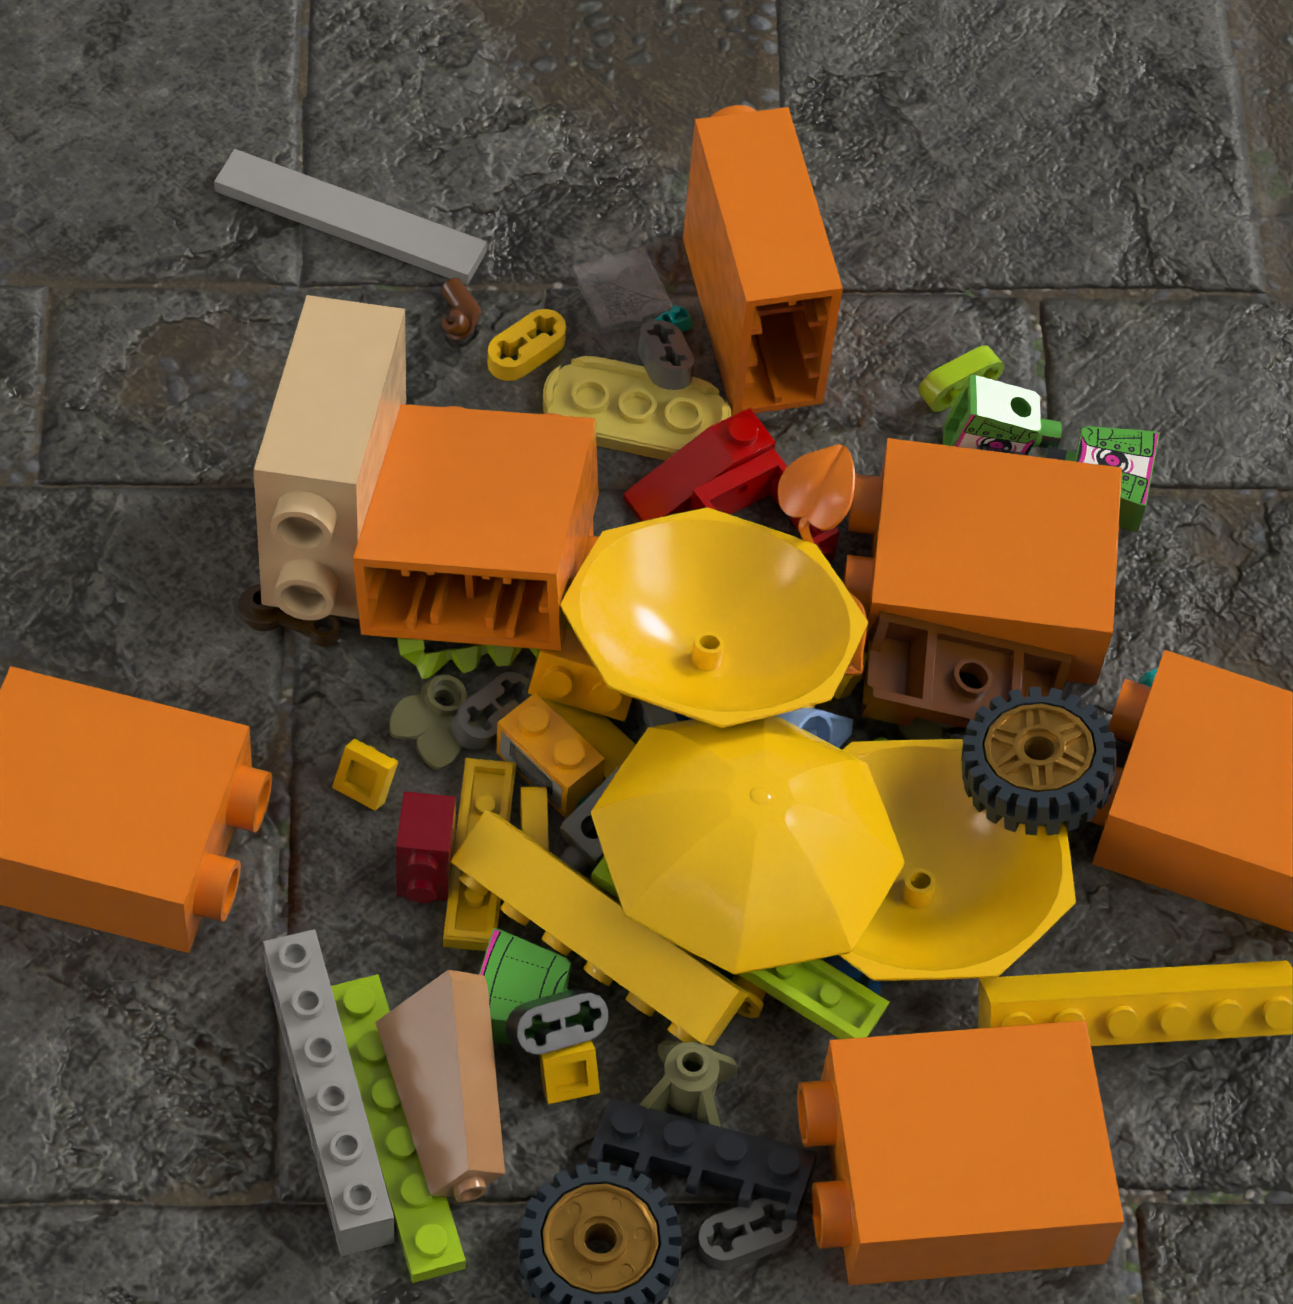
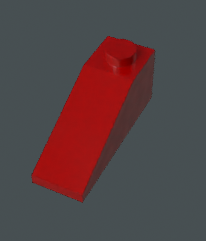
[623,408,776,522]

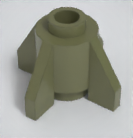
[640,1040,738,1127]

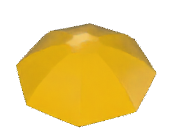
[560,507,868,728]
[591,715,905,975]
[839,739,1076,981]

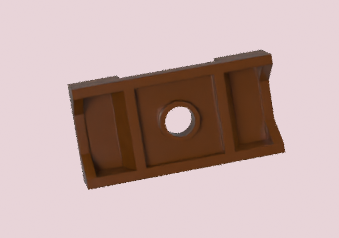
[861,611,1072,729]

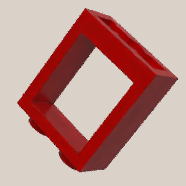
[690,448,839,564]

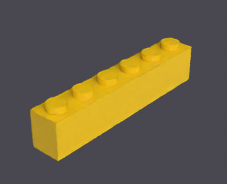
[450,810,749,1046]
[978,960,1293,1046]

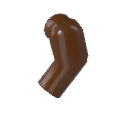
[441,278,481,340]

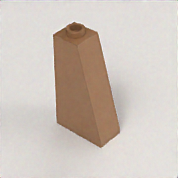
[375,970,505,1202]

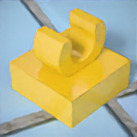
[332,739,398,811]
[539,1040,600,1104]

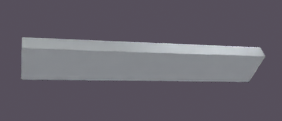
[214,149,487,285]

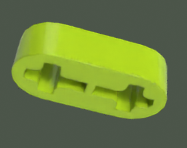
[918,346,1004,412]

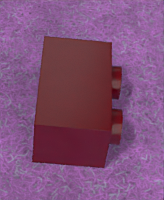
[396,791,456,903]

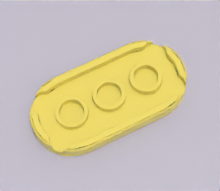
[543,356,731,460]

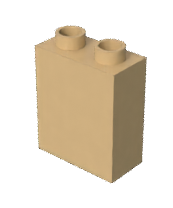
[254,295,406,620]

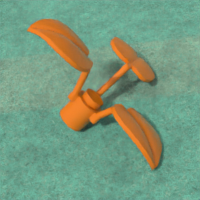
[778,444,867,675]

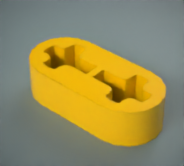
[487,309,566,381]
[520,786,549,850]

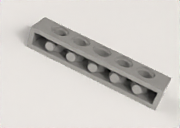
[263,929,394,1256]

